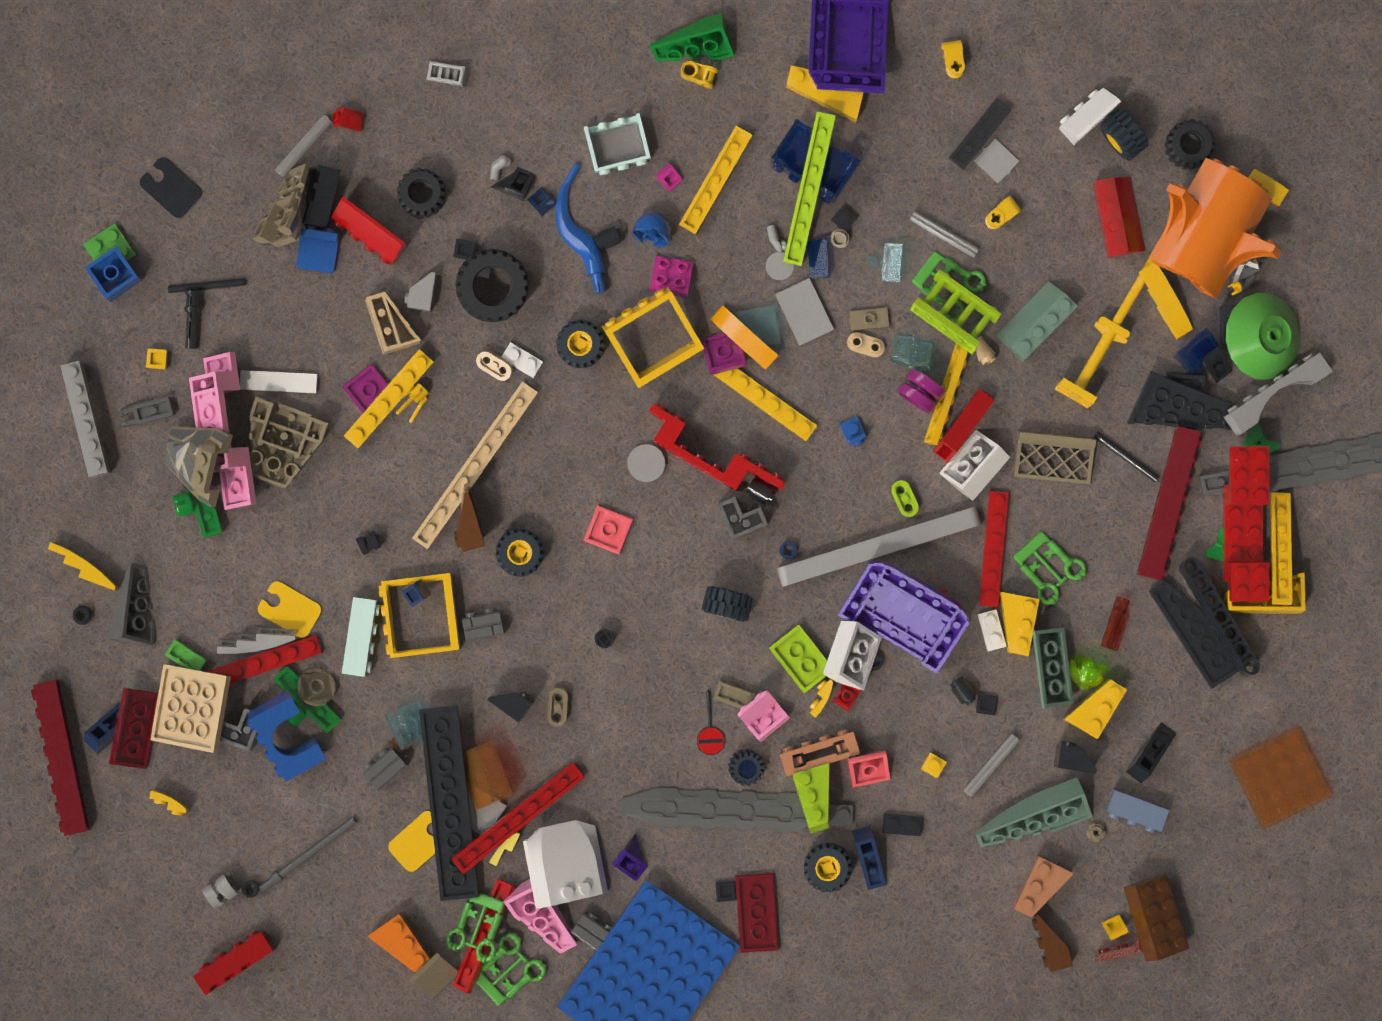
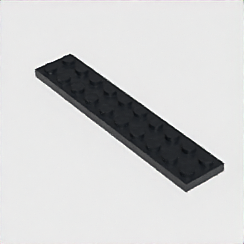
[419,705,479,901]

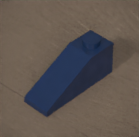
[84,703,120,754]
[852,826,886,890]

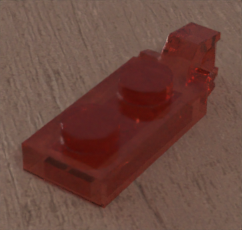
[1101,596,1130,652]
[1094,940,1143,962]

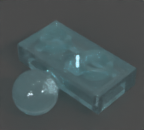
[867,243,905,283]

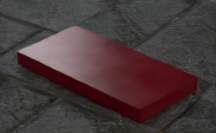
[109,687,158,769]
[735,873,779,953]

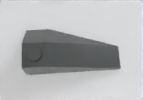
[108,563,155,646]

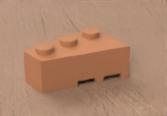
[1012,856,1074,918]

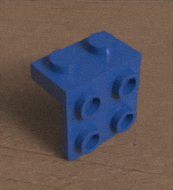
[296,225,340,274]

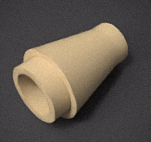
[975,336,996,366]

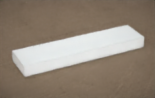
[240,370,318,393]

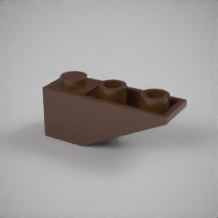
[1032,914,1073,972]

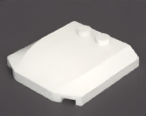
[523,820,608,908]

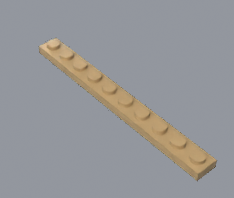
[412,381,538,549]

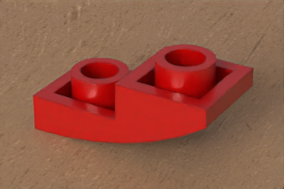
[832,676,870,711]

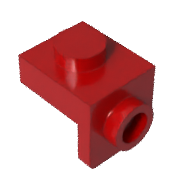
[332,107,365,132]

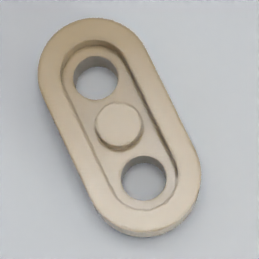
[847,332,885,358]
[476,350,513,381]

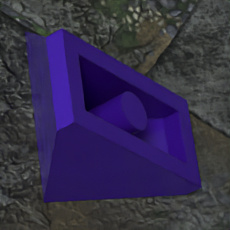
[612,834,648,881]

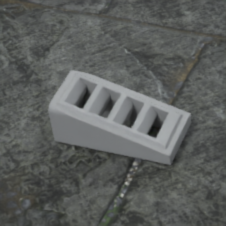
[426,61,469,88]

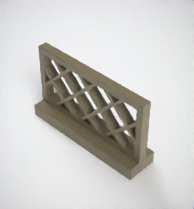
[1014,430,1096,485]

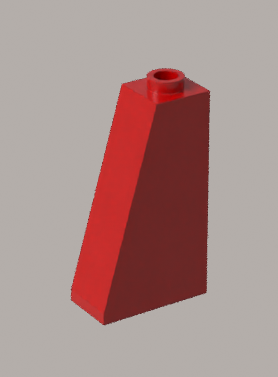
[932,389,995,463]

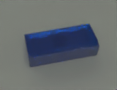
[807,238,829,279]

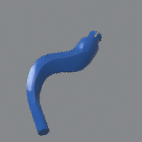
[555,163,607,294]

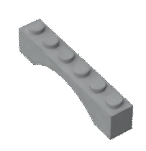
[1224,353,1333,436]
[60,361,111,478]

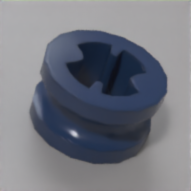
[779,542,797,559]

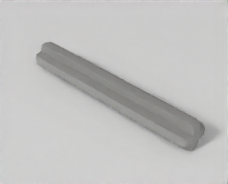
[275,115,332,177]
[910,211,979,257]
[964,734,1019,797]

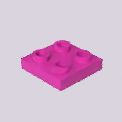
[649,256,693,300]

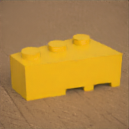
[1062,679,1127,739]

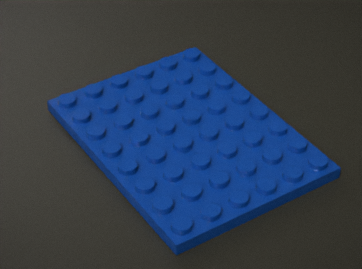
[557,880,740,1021]

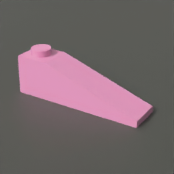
[504,879,577,953]

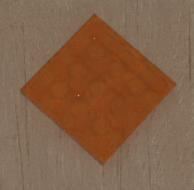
[1228,727,1332,830]

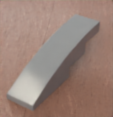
[217,628,297,654]

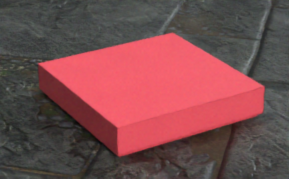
[584,505,633,555]

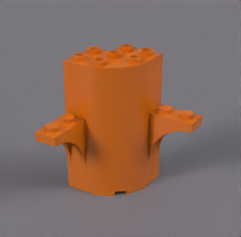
[1150,158,1282,299]

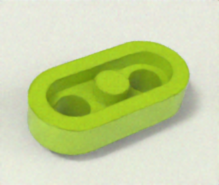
[891,480,919,517]

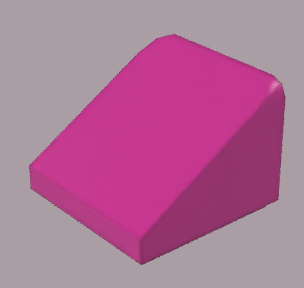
[655,163,684,192]

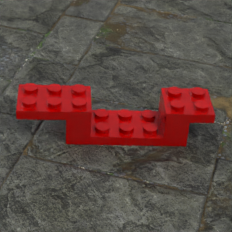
[649,403,785,491]
[1223,446,1269,602]

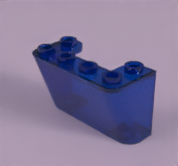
[770,119,861,204]

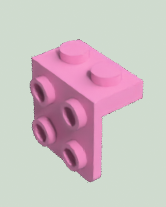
[738,690,790,743]

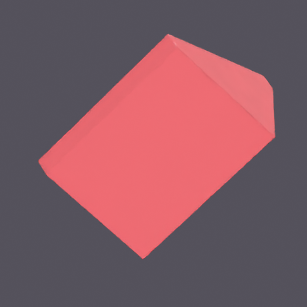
[847,750,890,787]

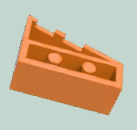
[368,913,432,973]

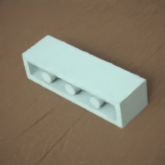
[342,597,380,677]

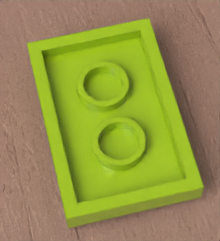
[769,624,827,693]

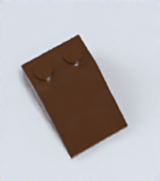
[454,483,485,552]

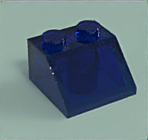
[1173,328,1219,373]

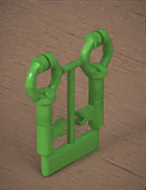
[912,251,987,322]
[1013,531,1086,605]
[447,892,505,963]
[476,932,547,1006]

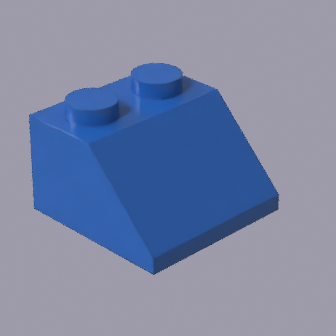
[85,246,142,302]

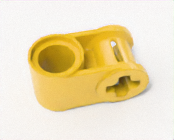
[941,40,965,78]
[680,61,718,89]
[985,195,1022,229]

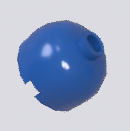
[632,212,672,247]

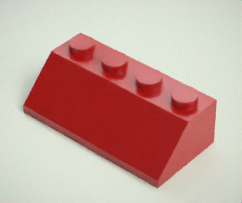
[1092,177,1145,259]
[331,196,407,265]

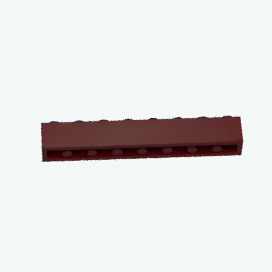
[1136,426,1202,581]
[31,680,90,836]

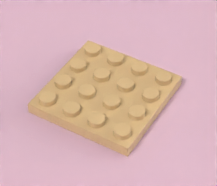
[150,664,231,753]

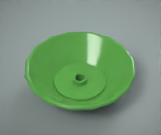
[1226,293,1300,380]

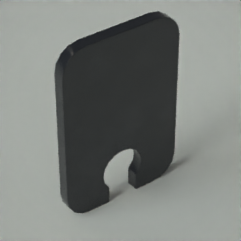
[140,158,201,218]

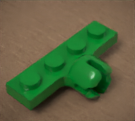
[173,490,222,539]
[273,666,341,734]

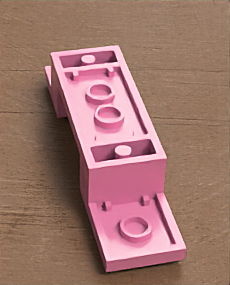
[189,352,256,510]

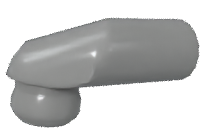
[490,155,512,181]
[767,225,787,252]

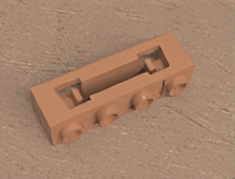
[779,729,860,777]

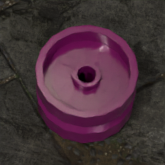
[896,369,946,414]

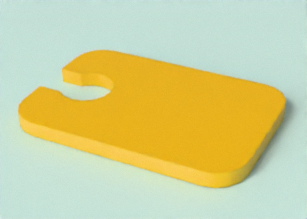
[258,581,321,638]
[388,811,435,872]

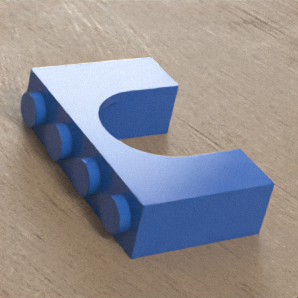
[247,691,326,782]

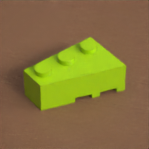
[792,763,830,834]

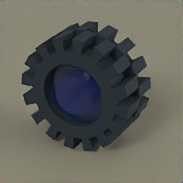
[728,749,765,786]

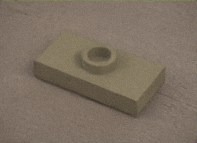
[849,308,889,331]
[713,681,756,709]

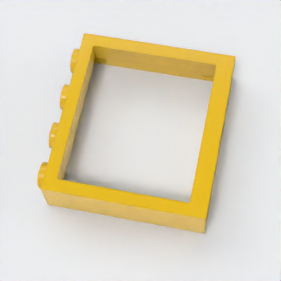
[602,287,704,388]
[379,573,460,658]

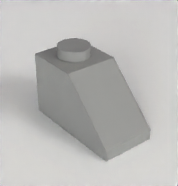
[404,272,437,312]

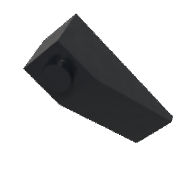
[1126,723,1176,783]

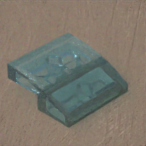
[890,334,934,371]

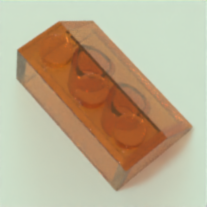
[464,741,513,810]

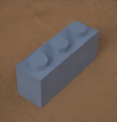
[1105,790,1169,834]

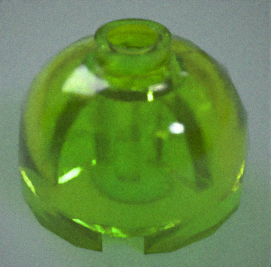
[1069,656,1108,690]

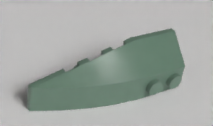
[975,777,1092,847]

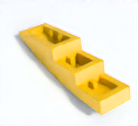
[1139,263,1193,340]
[48,542,119,591]

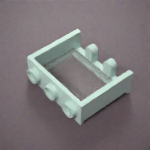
[584,113,651,175]

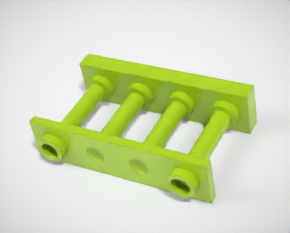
[910,270,1001,354]

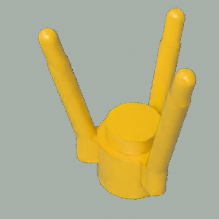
[396,383,429,423]

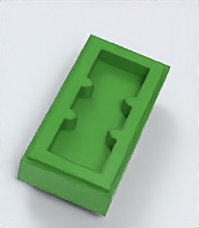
[164,639,208,671]

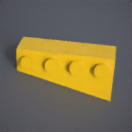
[786,65,863,123]
[1224,572,1306,614]

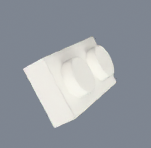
[501,342,543,378]
[977,610,1006,652]

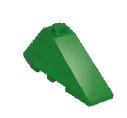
[650,13,734,61]

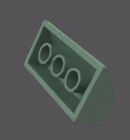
[995,281,1078,362]
[1032,627,1074,708]

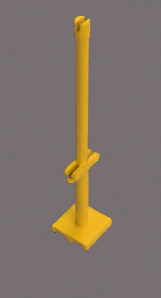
[1055,235,1162,409]

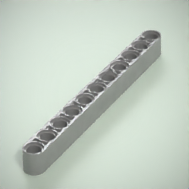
[777,506,982,587]

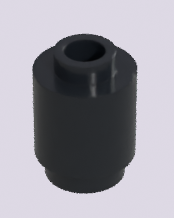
[594,226,623,250]
[746,479,776,505]
[950,676,977,705]

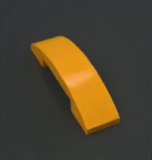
[710,305,779,370]

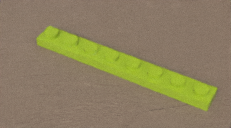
[783,111,836,266]

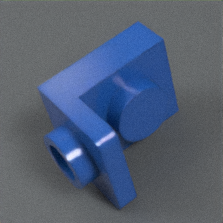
[840,417,867,447]

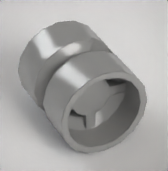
[202,873,239,909]

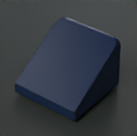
[527,187,556,216]
[401,579,431,607]

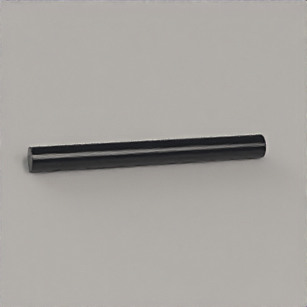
[168,278,245,293]
[1094,431,1160,482]

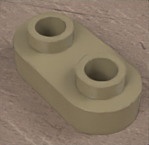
[547,688,568,727]

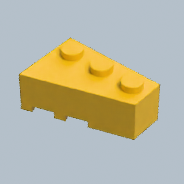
[1000,592,1039,656]

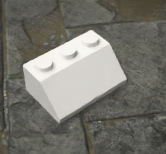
[1059,88,1121,145]
[939,430,1010,501]
[823,621,882,690]

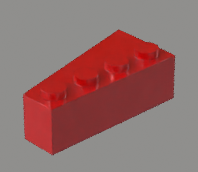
[193,930,275,996]

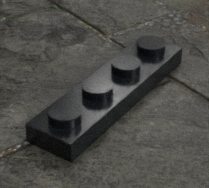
[949,98,1011,170]

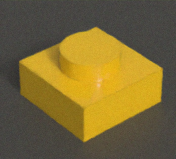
[146,349,168,370]
[920,752,947,778]
[1102,914,1128,940]

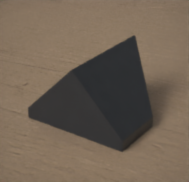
[490,167,535,201]

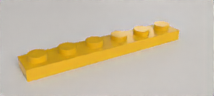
[679,126,752,235]
[924,343,968,445]
[344,349,434,448]
[713,368,817,441]
[1270,492,1293,605]

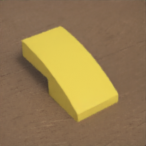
[489,832,521,866]

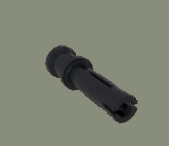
[184,291,202,349]

